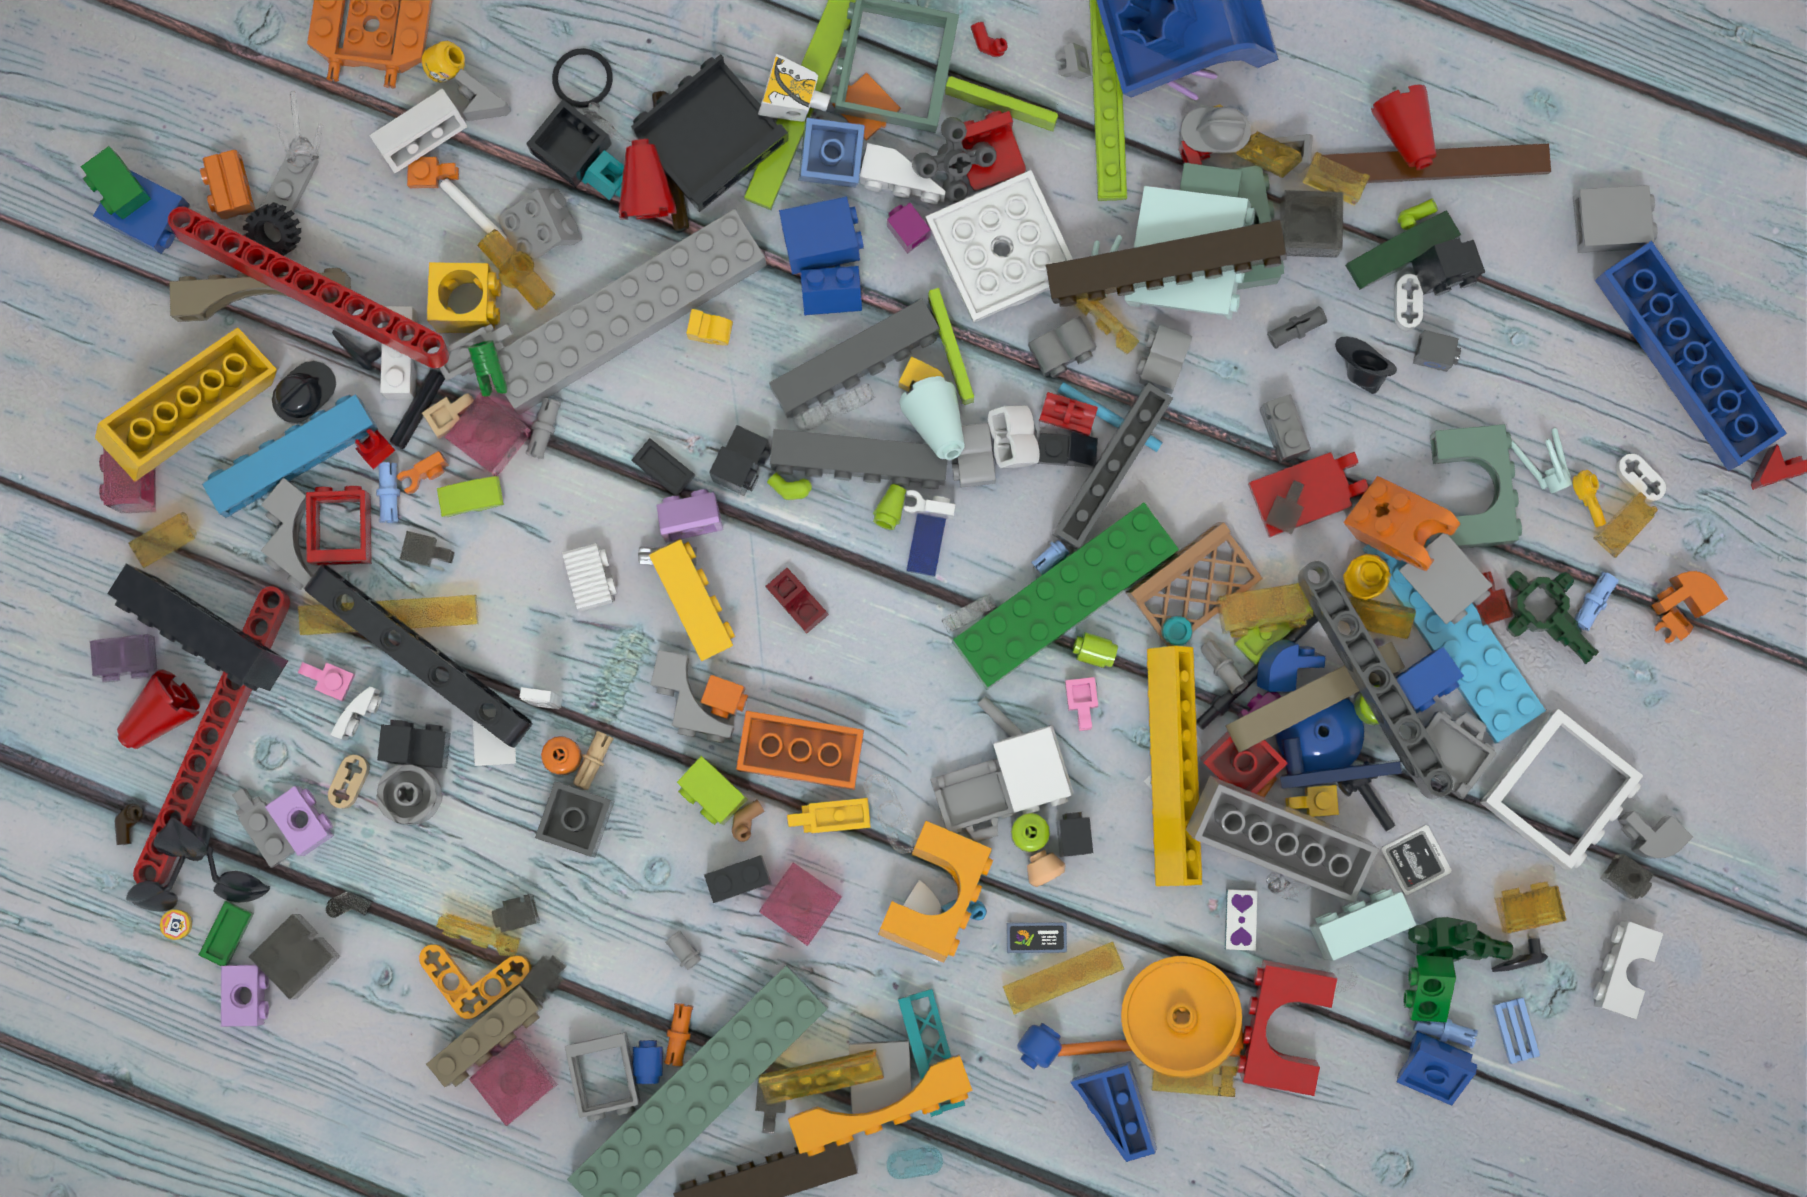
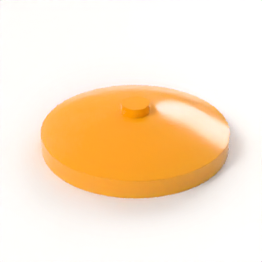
[1121,956,1242,1078]

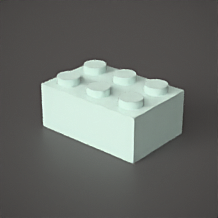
[1309,889,1416,961]

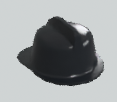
[1335,336,1397,394]
[272,361,336,423]

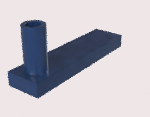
[1280,737,1403,789]

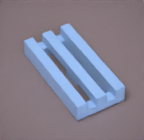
[1493,997,1540,1064]

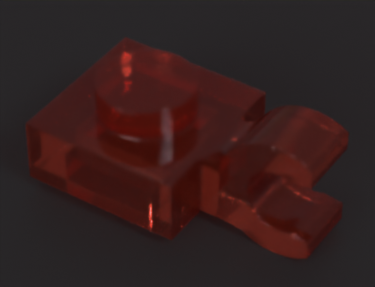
[1476,571,1513,626]

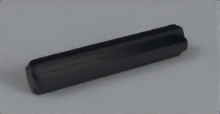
[390,369,445,449]

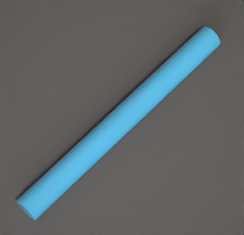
[1057,382,1163,452]

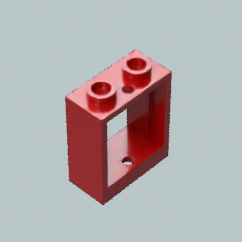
[306,486,372,566]

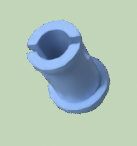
[1031,540,1069,575]

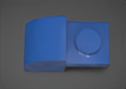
[1257,640,1326,692]

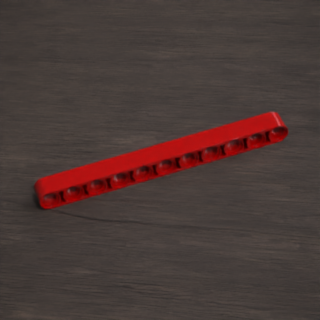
[168,207,449,369]
[133,586,290,885]

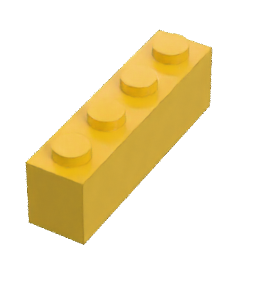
[649,538,736,661]

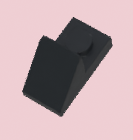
[1038,432,1098,468]

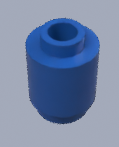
[633,1040,663,1084]

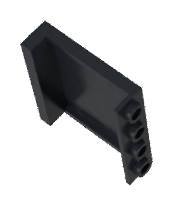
[631,54,788,213]

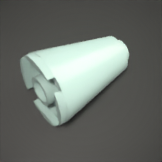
[899,376,965,460]

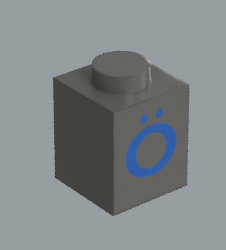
[1413,330,1461,372]

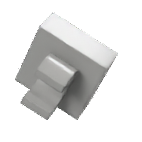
[1056,43,1091,79]

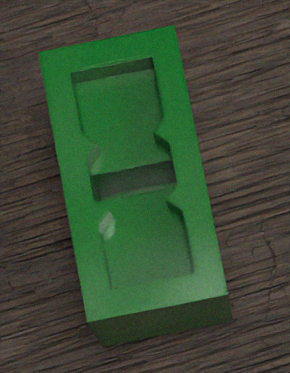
[1403,955,1456,1023]

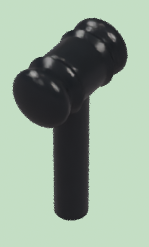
[1337,761,1395,831]

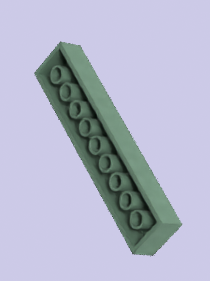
[567,965,828,1197]

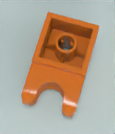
[1343,476,1461,571]

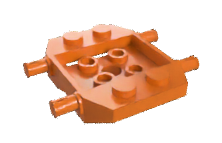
[307,0,432,89]

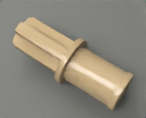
[573,731,614,790]

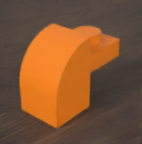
[1651,571,1728,618]

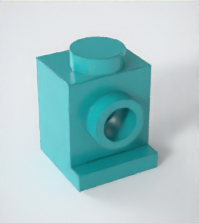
[582,150,624,200]

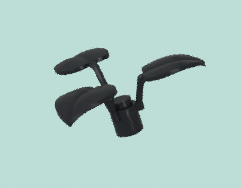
[126,817,270,912]

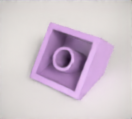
[656,489,723,543]

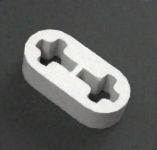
[1394,274,1423,331]
[1615,454,1666,503]

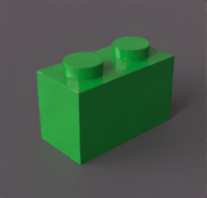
[80,146,151,219]

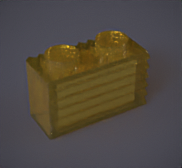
[1494,881,1566,934]

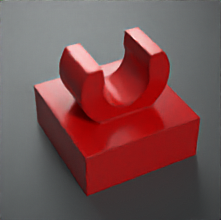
[1178,141,1212,165]
[355,429,395,470]

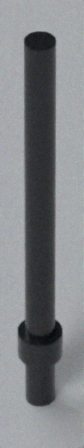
[1196,611,1318,730]

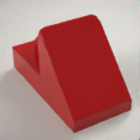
[1751,444,1807,490]

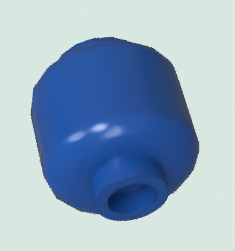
[1017,1023,1062,1069]

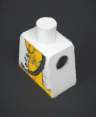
[758,54,831,122]

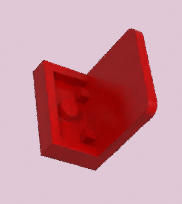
[962,111,1026,191]

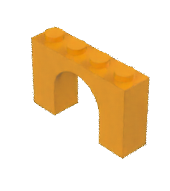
[878,821,994,963]

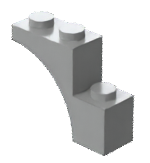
[261,478,313,590]
[650,650,734,743]

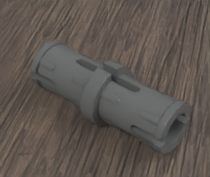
[1267,306,1327,349]

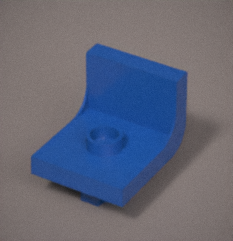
[1096,0,1279,98]

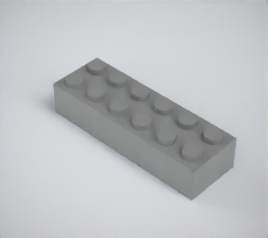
[1186,776,1379,903]

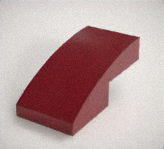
[765,568,829,634]

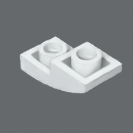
[330,687,382,741]

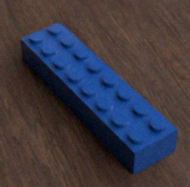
[1595,241,1787,471]

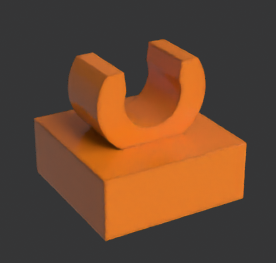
[1655,606,1694,643]

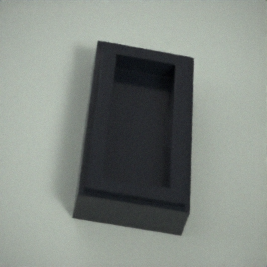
[631,438,696,496]

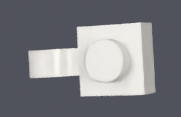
[904,490,955,520]

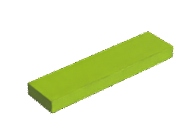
[945,76,1058,132]
[928,288,974,405]

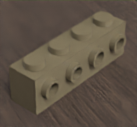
[426,985,543,1087]

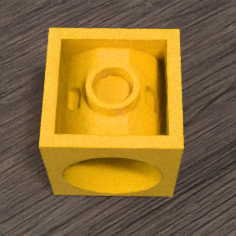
[427,262,501,333]

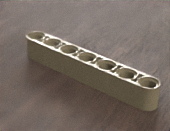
[1225,641,1406,753]

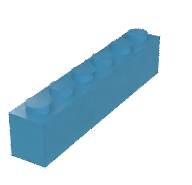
[202,394,378,518]

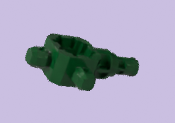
[1506,571,1599,664]
[1408,917,1513,962]

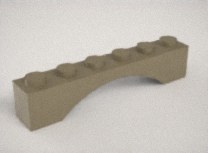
[169,268,351,322]

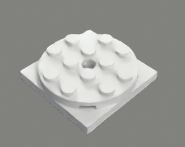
[925,170,1073,323]

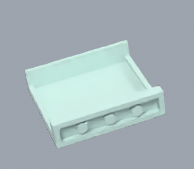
[1125,186,1255,320]

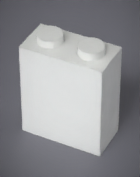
[993,724,1074,815]

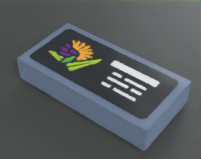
[1006,922,1067,953]

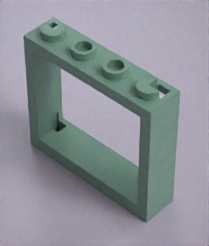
[830,0,959,133]

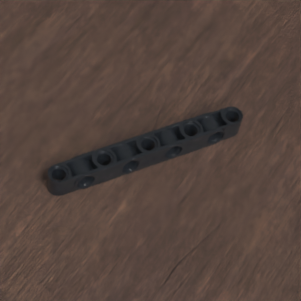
[304,564,533,748]

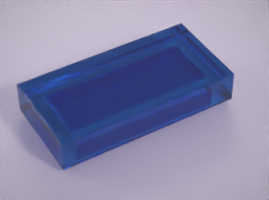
[906,513,946,577]

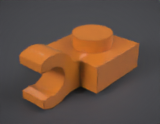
[407,157,459,188]
[397,451,449,494]

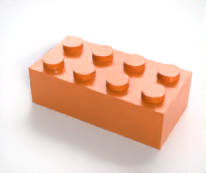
[736,711,864,790]

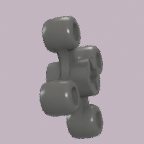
[912,117,997,202]

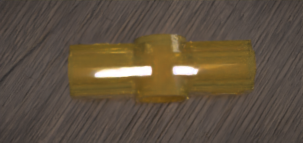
[477,229,556,311]

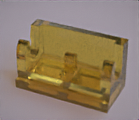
[1302,152,1370,206]
[1593,492,1658,558]
[128,512,197,568]

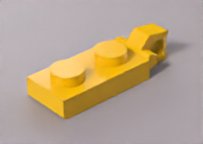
[787,798,871,834]

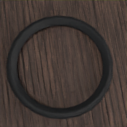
[552,48,613,108]

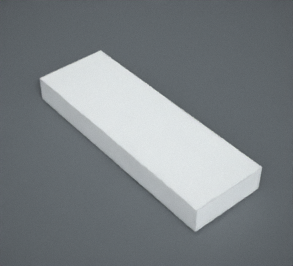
[520,687,562,709]

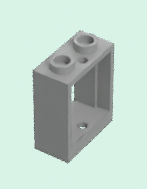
[565,1032,641,1122]

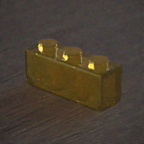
[1216,583,1314,638]

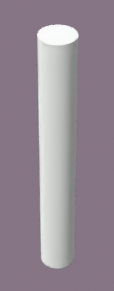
[440,178,508,246]

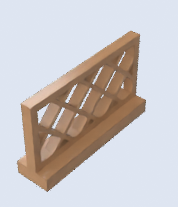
[1125,522,1263,647]

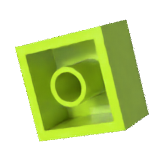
[677,756,748,825]

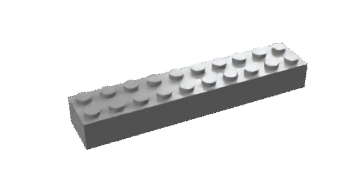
[497,209,767,415]

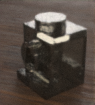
[492,894,540,933]
[520,955,567,1003]

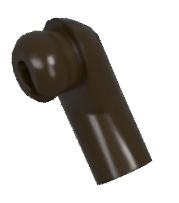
[114,803,143,845]

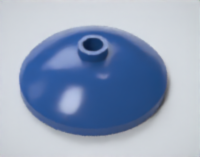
[1275,698,1364,772]

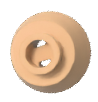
[1027,849,1066,887]

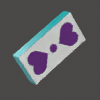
[1225,889,1257,951]

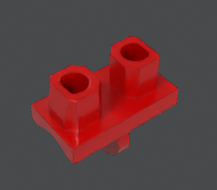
[1039,392,1098,436]

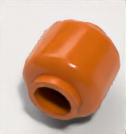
[541,736,582,776]

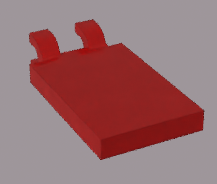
[1248,452,1369,538]

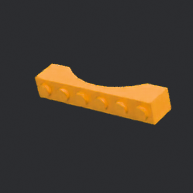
[788,1054,973,1157]

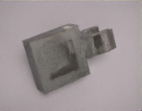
[1264,480,1304,535]
[399,531,455,567]
[755,1080,788,1134]

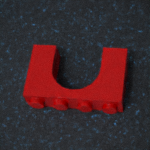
[1237,960,1337,1096]

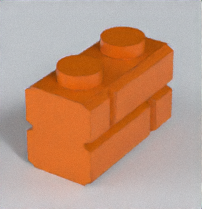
[200,149,255,219]

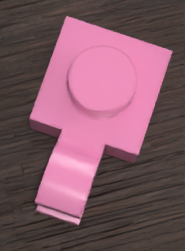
[298,662,355,701]
[1065,677,1098,731]

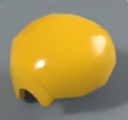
[1343,553,1391,600]

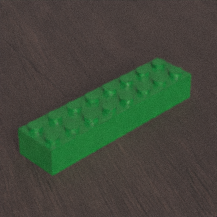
[952,502,1179,690]

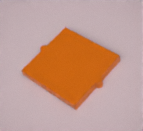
[832,72,901,141]

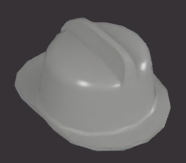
[1181,107,1251,153]

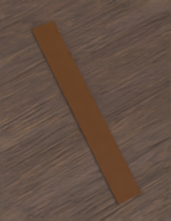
[1318,143,1551,186]

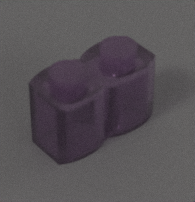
[90,634,157,682]

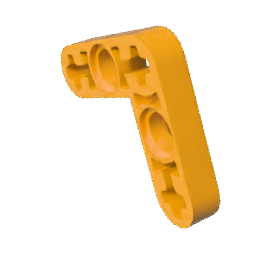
[419,944,531,1019]

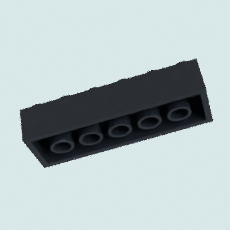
[107,563,288,691]

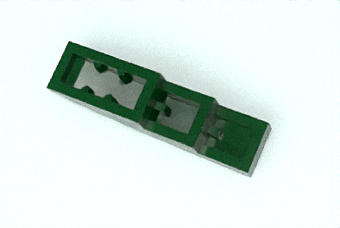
[1345,210,1461,290]

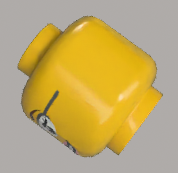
[422,40,465,83]

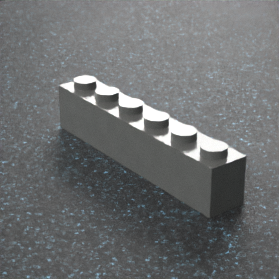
[769,298,940,418]
[1052,382,1173,549]
[770,429,947,489]

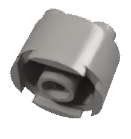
[376,764,442,825]

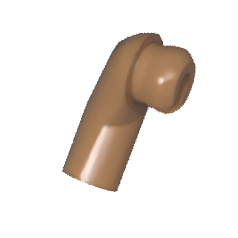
[732,799,765,842]

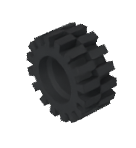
[243,203,302,256]

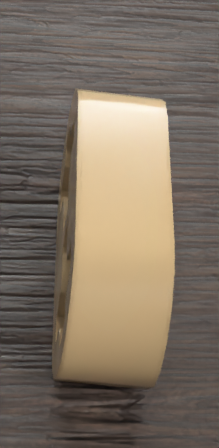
[328,755,370,809]

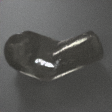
[325,891,372,918]

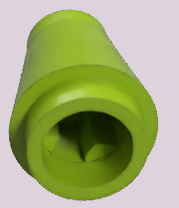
[873,484,906,530]

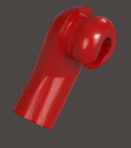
[970,22,1008,57]

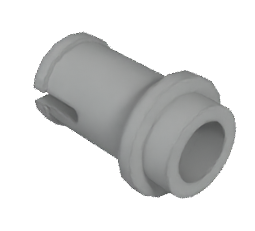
[665,931,701,970]

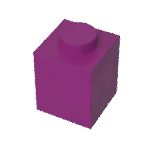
[887,203,931,254]

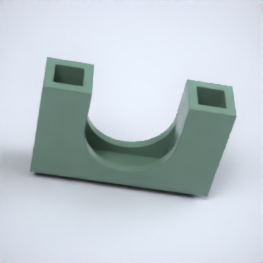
[1235,165,1284,290]
[1430,424,1522,549]

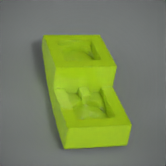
[437,476,504,517]

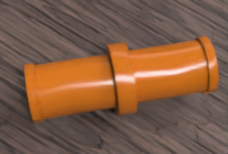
[664,1003,694,1066]

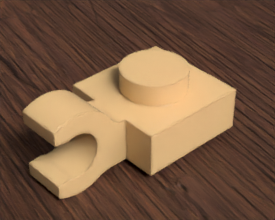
[422,393,478,439]

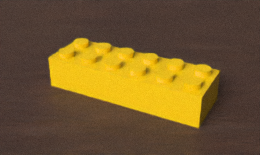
[95,327,277,482]

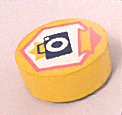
[160,910,192,940]

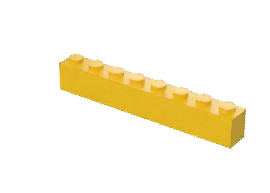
[1147,646,1202,886]

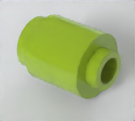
[1072,632,1118,668]

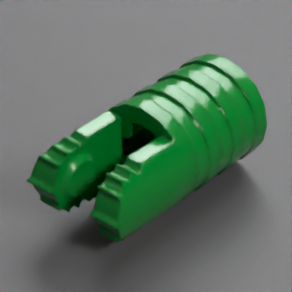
[468,340,507,397]

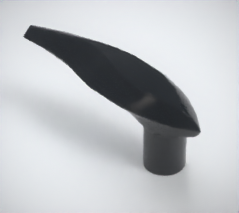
[332,330,382,371]
[1492,938,1548,972]

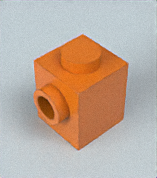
[701,675,748,719]

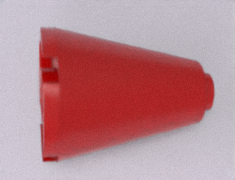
[1371,84,1437,170]
[618,139,677,220]
[117,669,200,749]

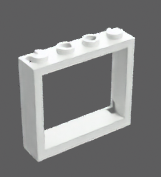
[1480,709,1643,869]

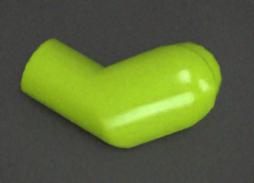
[1398,198,1438,230]
[767,473,812,500]

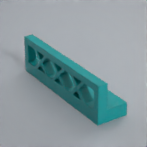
[898,989,965,1117]

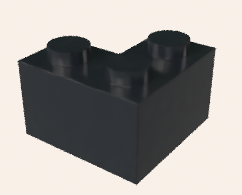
[1411,238,1485,296]
[709,425,771,496]
[377,720,451,769]

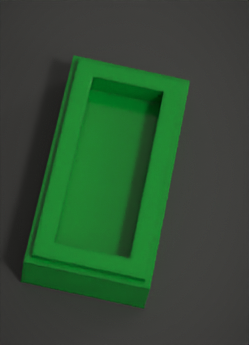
[198,901,254,966]

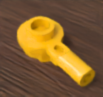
[1573,470,1607,527]

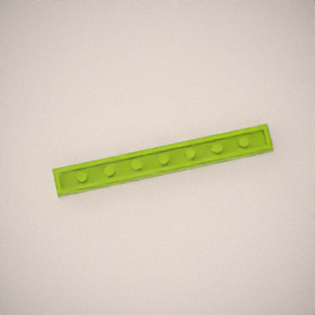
[744,0,856,210]
[1089,0,1127,201]

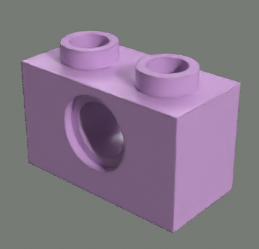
[265,786,334,856]
[221,964,269,1027]

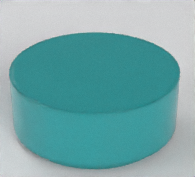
[1161,616,1192,646]

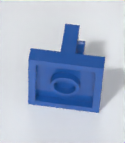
[1397,1031,1477,1106]

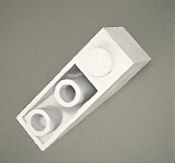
[860,143,946,204]

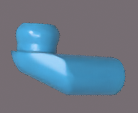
[941,899,987,921]

